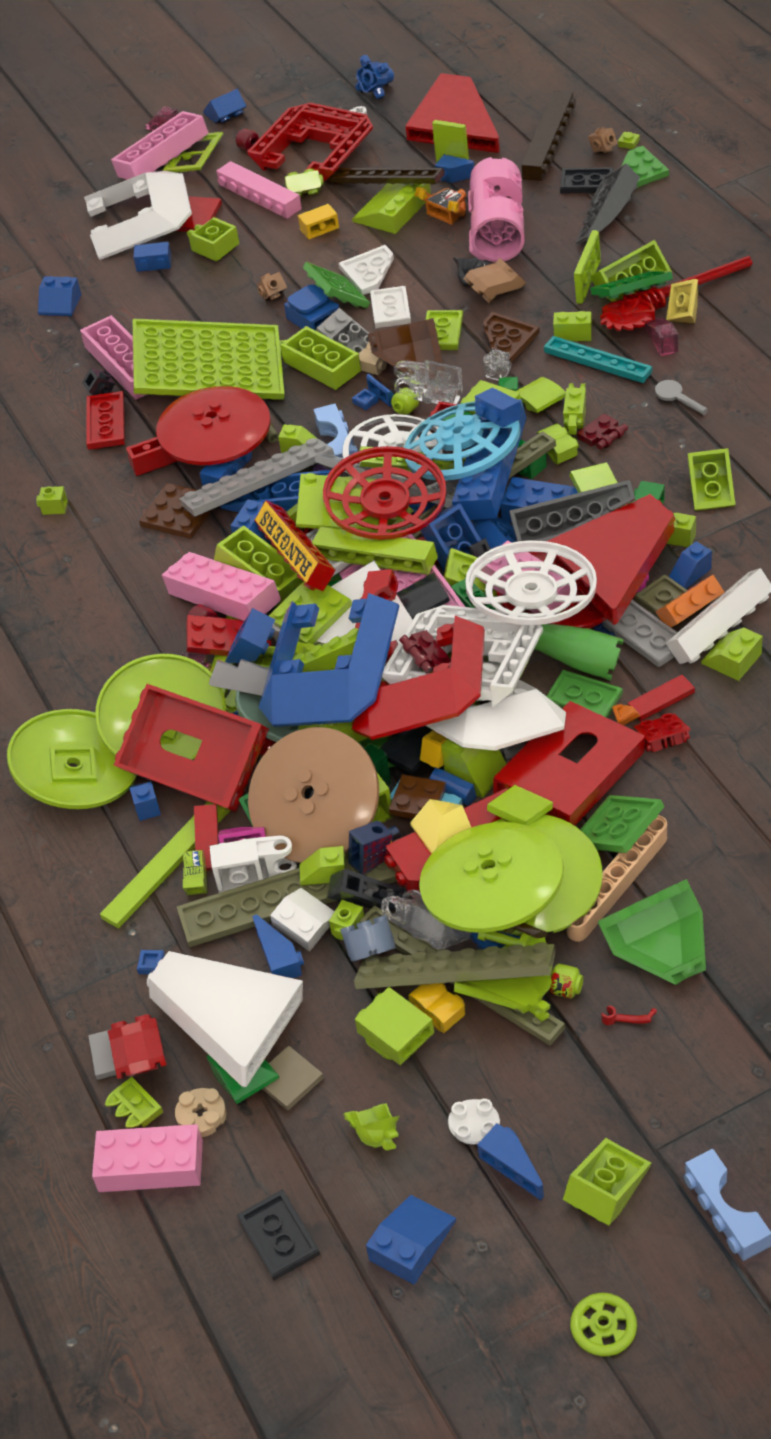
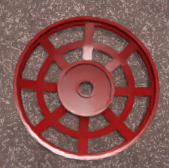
[323,446,446,540]

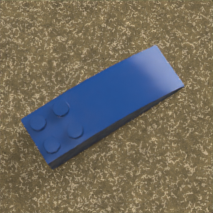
[221,470,341,512]

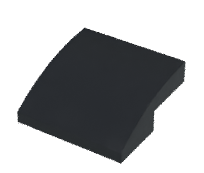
[397,572,450,620]

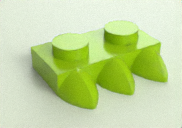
[105,1077,163,1128]

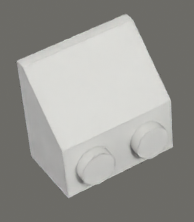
[270,888,335,952]

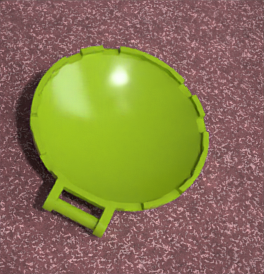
[478,815,603,947]

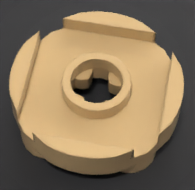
[175,1088,227,1137]

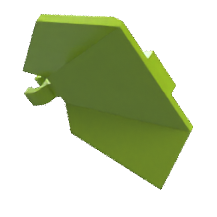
[454,937,552,1022]

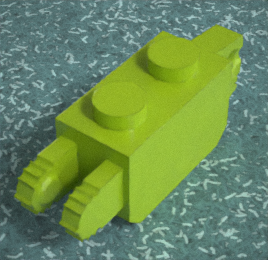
[563,383,586,435]

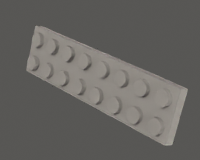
[179,438,335,516]

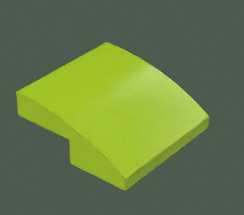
[516,377,566,413]

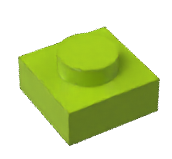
[618,132,640,149]

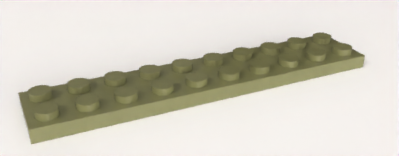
[177,839,398,948]

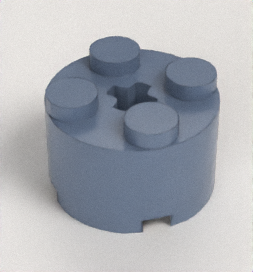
[340,915,396,962]

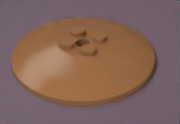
[248,727,379,863]

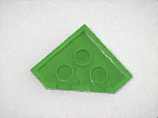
[622,146,669,188]

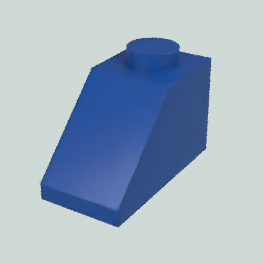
[435,154,474,183]
[669,541,712,589]
[130,780,161,821]

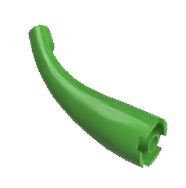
[534,623,624,681]

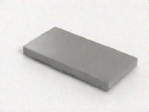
[602,600,677,667]

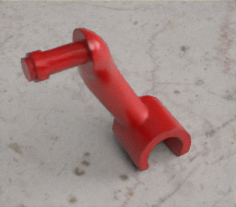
[601,1006,657,1025]

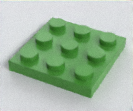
[303,262,371,308]
[580,795,665,853]

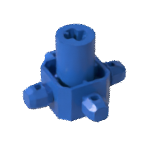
[355,55,394,99]

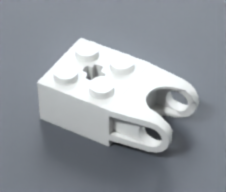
[210,836,297,893]

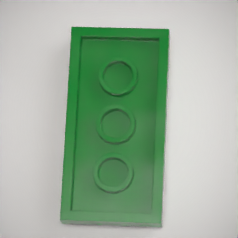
[590,271,673,299]

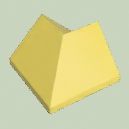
[666,279,698,323]
[410,799,471,854]

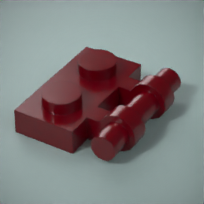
[577,413,628,450]
[399,630,451,673]

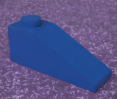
[252,914,304,979]
[477,1123,544,1200]

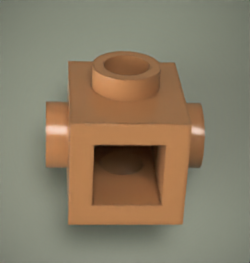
[588,127,618,153]
[257,272,287,300]

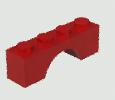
[355,569,399,629]

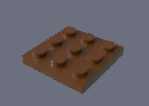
[139,483,213,539]

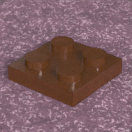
[389,774,446,819]

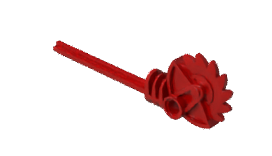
[600,256,753,331]

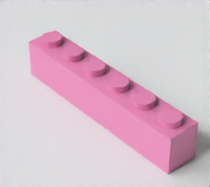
[216,161,302,219]

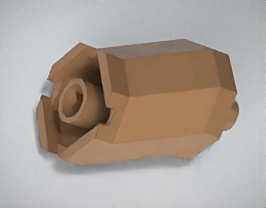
[463,258,526,303]

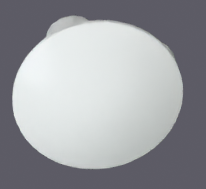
[448,1099,500,1144]

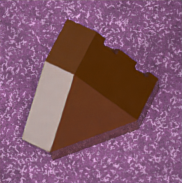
[368,318,446,381]

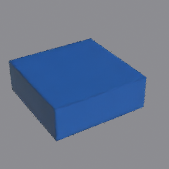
[352,389,379,410]
[137,950,165,974]

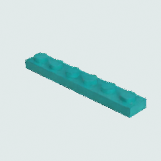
[544,336,652,383]

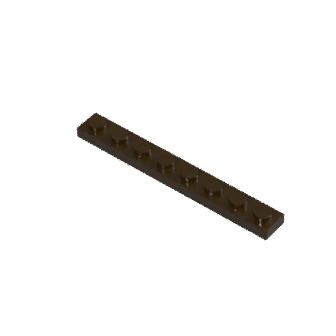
[329,168,445,185]

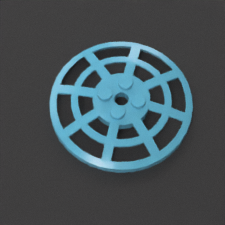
[404,401,521,480]

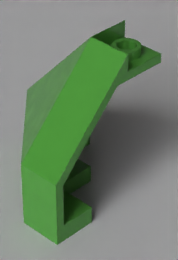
[597,879,706,985]

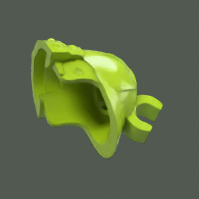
[343,1103,400,1151]

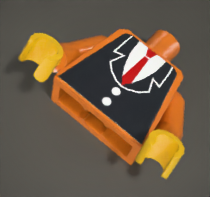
[415,187,467,225]

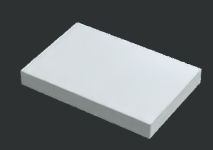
[370,286,411,328]

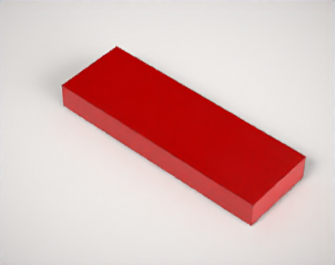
[628,675,695,721]
[194,804,219,871]

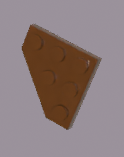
[483,312,540,364]

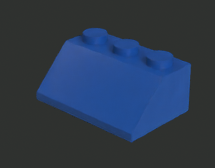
[472,517,517,549]

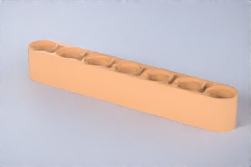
[567,815,667,941]

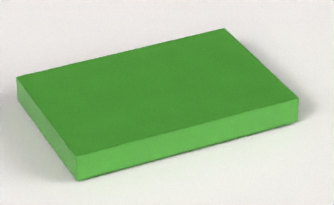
[546,670,623,718]

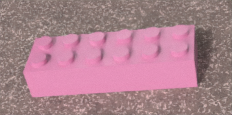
[111,111,208,180]
[80,315,147,400]
[162,552,281,621]

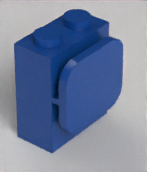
[284,284,339,331]

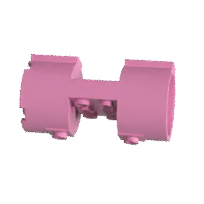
[468,157,525,262]

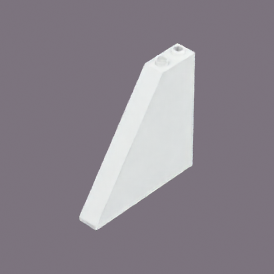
[147,951,303,1087]

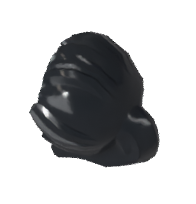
[453,257,491,287]

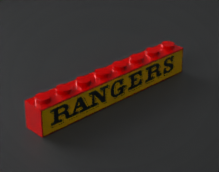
[254,500,336,591]

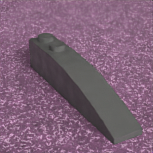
[576,164,640,245]
[509,480,635,542]

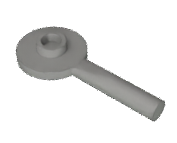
[655,380,708,415]

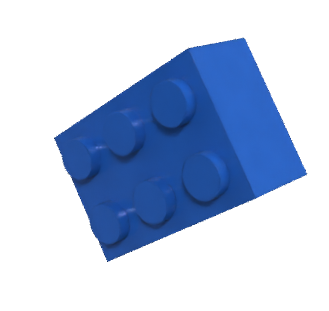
[420,504,481,572]

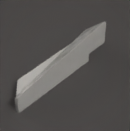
[209,659,269,696]

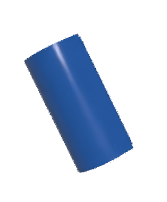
[429,768,477,806]

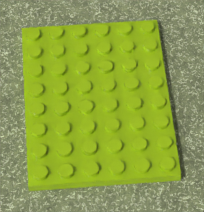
[132,319,284,400]

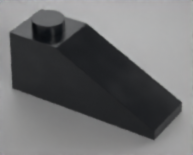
[327,869,405,912]

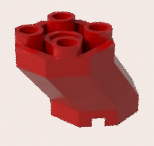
[107,1014,167,1079]

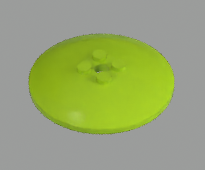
[95,654,226,761]
[7,709,138,809]
[419,822,564,933]

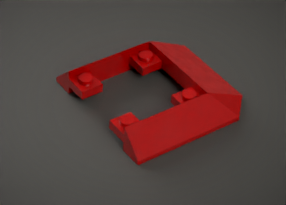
[247,102,373,182]
[352,615,485,740]

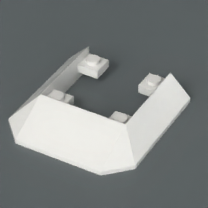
[84,171,192,260]
[382,605,543,708]
[426,660,566,750]

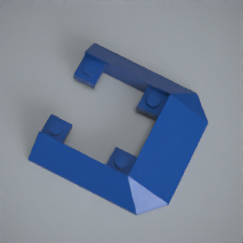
[259,593,400,727]

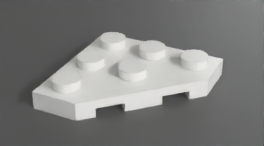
[339,245,394,295]

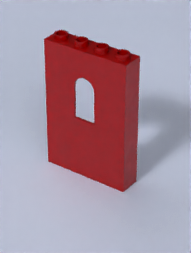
[113,684,269,812]
[493,701,646,826]

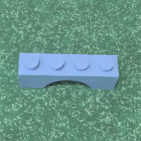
[313,404,358,458]
[683,1149,771,1261]

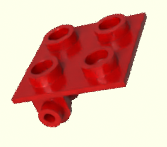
[633,713,690,753]

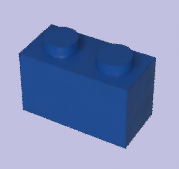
[133,242,172,272]
[475,387,520,428]

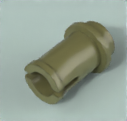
[266,422,279,443]

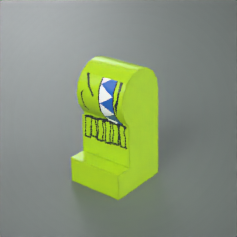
[183,850,207,895]

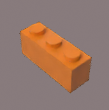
[655,575,725,627]

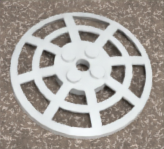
[342,414,454,497]
[466,541,597,625]

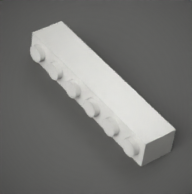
[666,568,771,664]

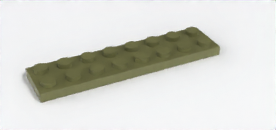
[354,943,556,989]

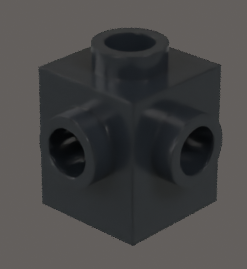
[82,368,115,395]

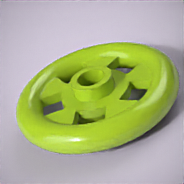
[570,1293,637,1357]

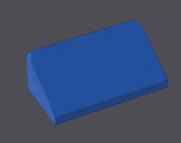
[366,374,394,407]

